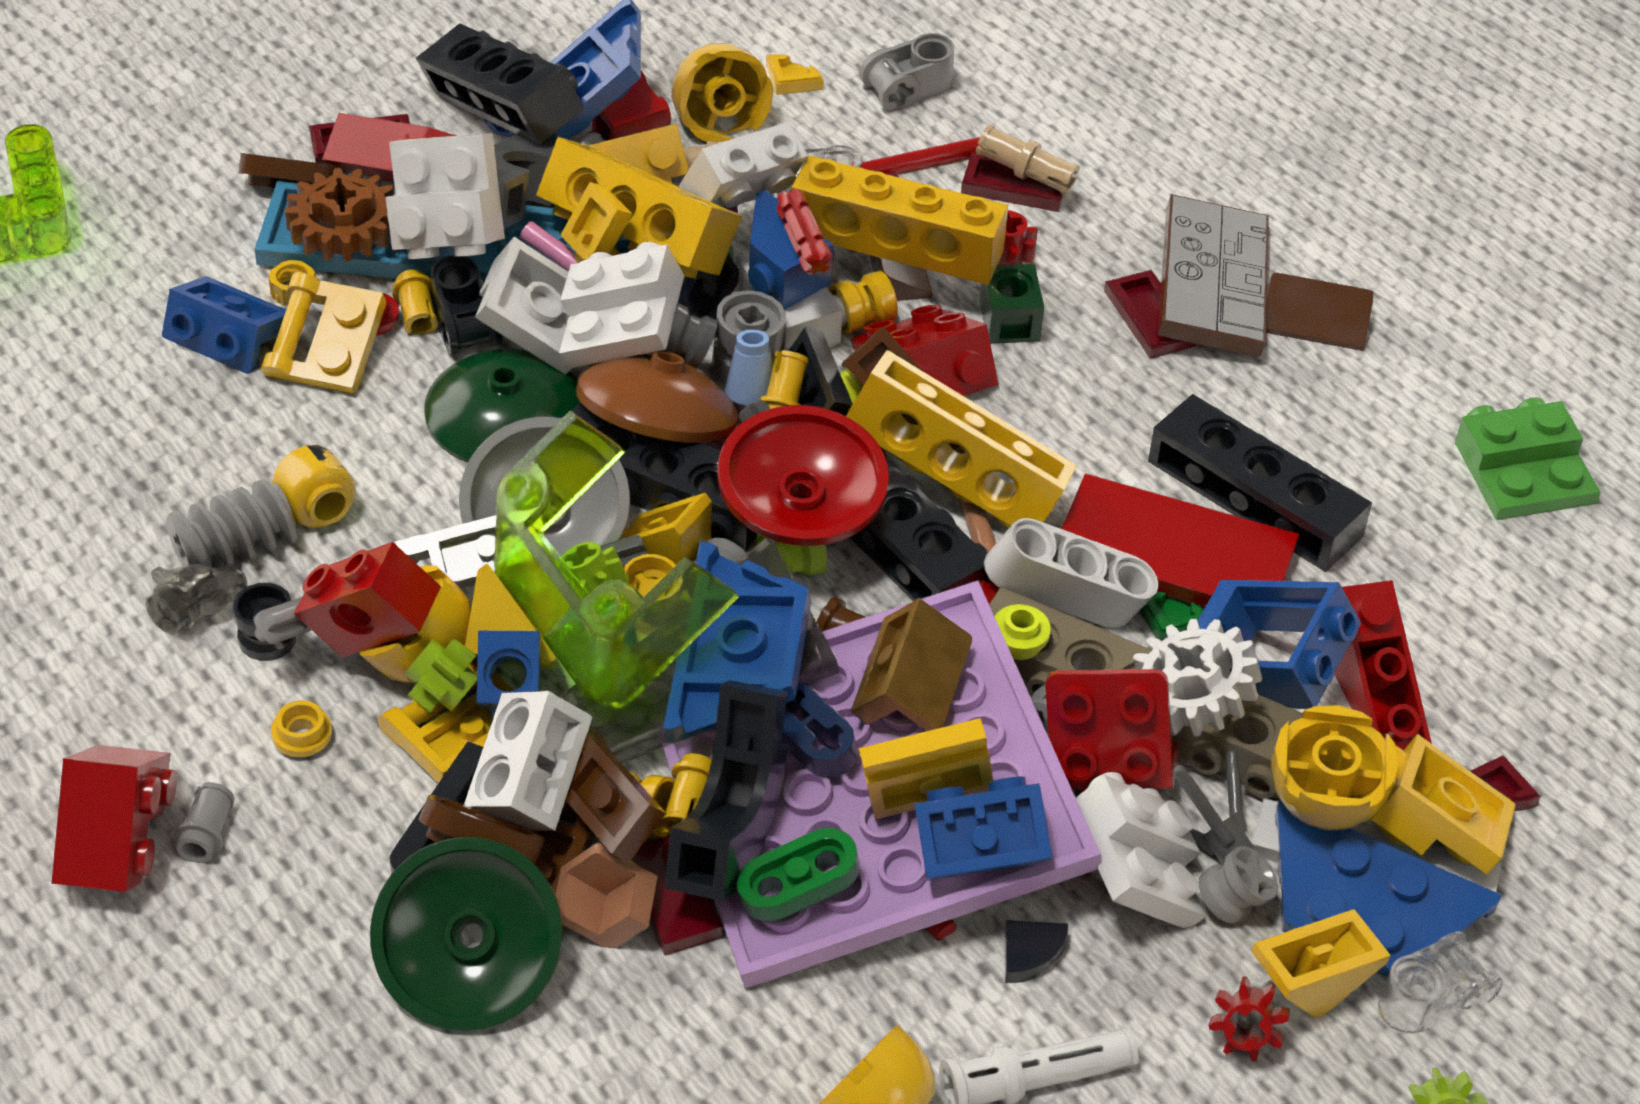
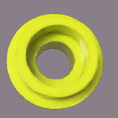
[994,604,1051,660]

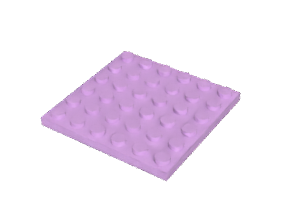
[644,581,1102,989]

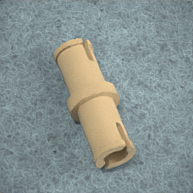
[976,125,1080,195]

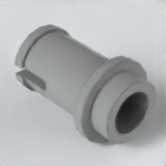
[174,782,235,863]

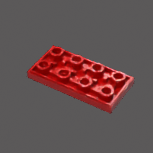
[1061,473,1299,607]

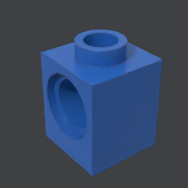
[477,630,541,719]

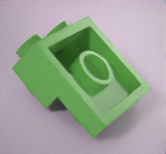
[1455,397,1601,520]

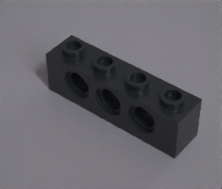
[416,23,584,145]
[1148,394,1372,572]
[566,402,757,552]
[849,447,990,601]

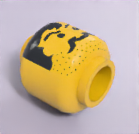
[272,445,356,528]

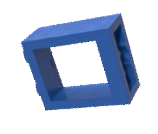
[1197,580,1361,709]

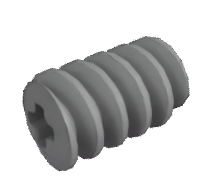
[167,479,298,577]

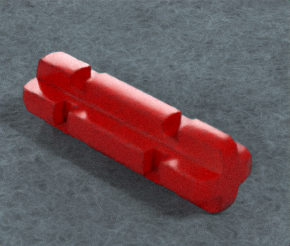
[776,189,832,275]

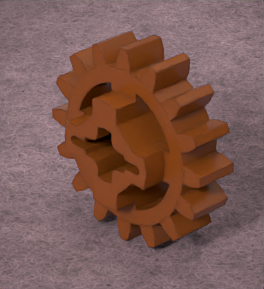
[284,168,394,262]

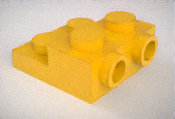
[1371,734,1516,875]

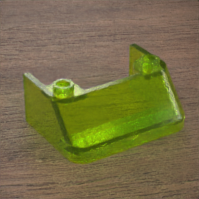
[493,411,739,709]

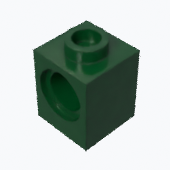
[979,264,1044,344]

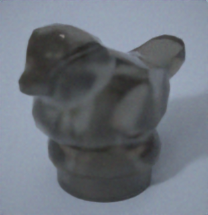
[146,564,248,635]

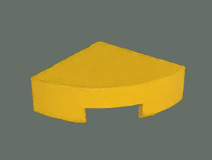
[766,54,824,95]

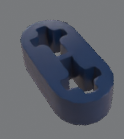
[781,682,858,778]

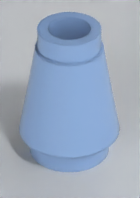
[725,329,773,412]

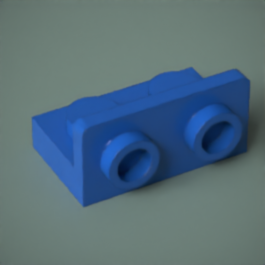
[162,276,286,374]
[915,776,1052,881]

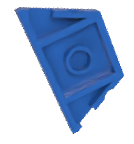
[483,0,641,140]
[663,542,811,743]
[1275,799,1502,982]

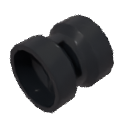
[233,583,296,661]

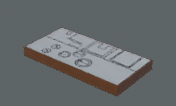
[1158,194,1269,357]

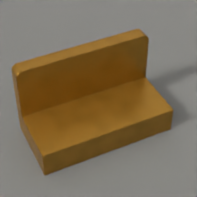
[850,598,972,731]

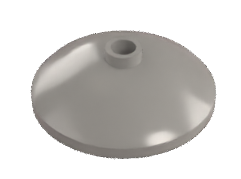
[459,417,630,561]

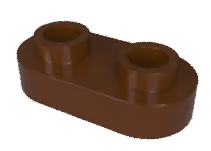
[238,153,341,188]
[419,795,545,864]

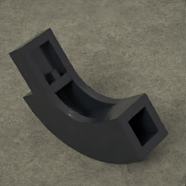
[664,680,789,901]

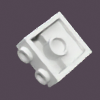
[679,121,808,208]
[385,133,505,259]
[475,237,571,375]
[559,242,684,369]
[1076,772,1206,928]

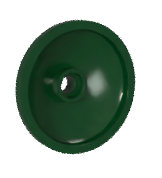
[424,349,580,463]
[370,837,563,1031]

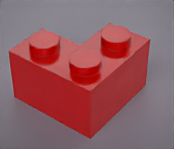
[51,745,177,892]

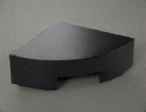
[1005,920,1068,983]

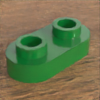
[737,828,860,921]

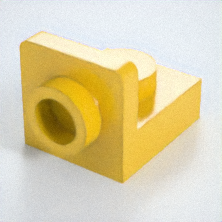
[560,182,632,263]

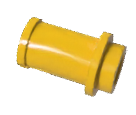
[392,269,438,335]
[759,350,809,409]
[661,753,712,831]

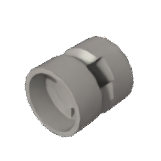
[711,290,786,386]

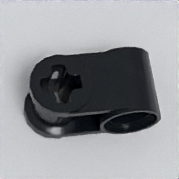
[431,255,502,356]

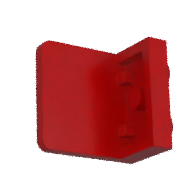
[851,305,999,396]
[1045,669,1180,792]

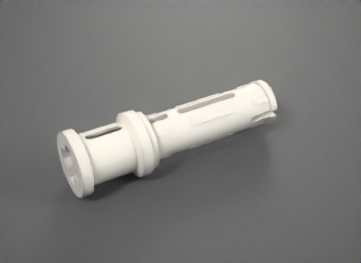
[939,1027,1139,1104]

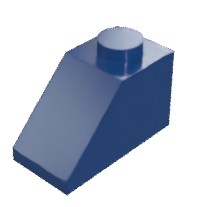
[748,189,833,310]

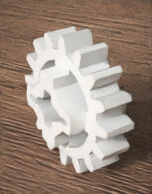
[1133,619,1262,737]

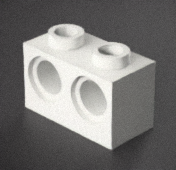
[464,691,593,831]

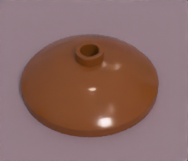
[576,351,738,443]

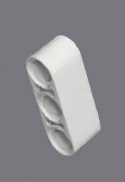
[984,518,1158,628]

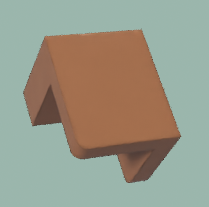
[555,843,658,948]

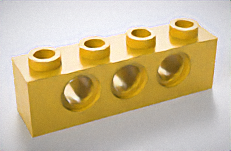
[536,137,742,278]
[791,155,1008,285]
[846,350,1077,529]

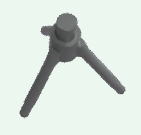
[1173,750,1253,865]

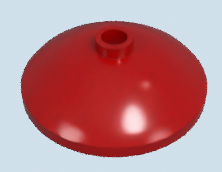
[717,405,889,546]

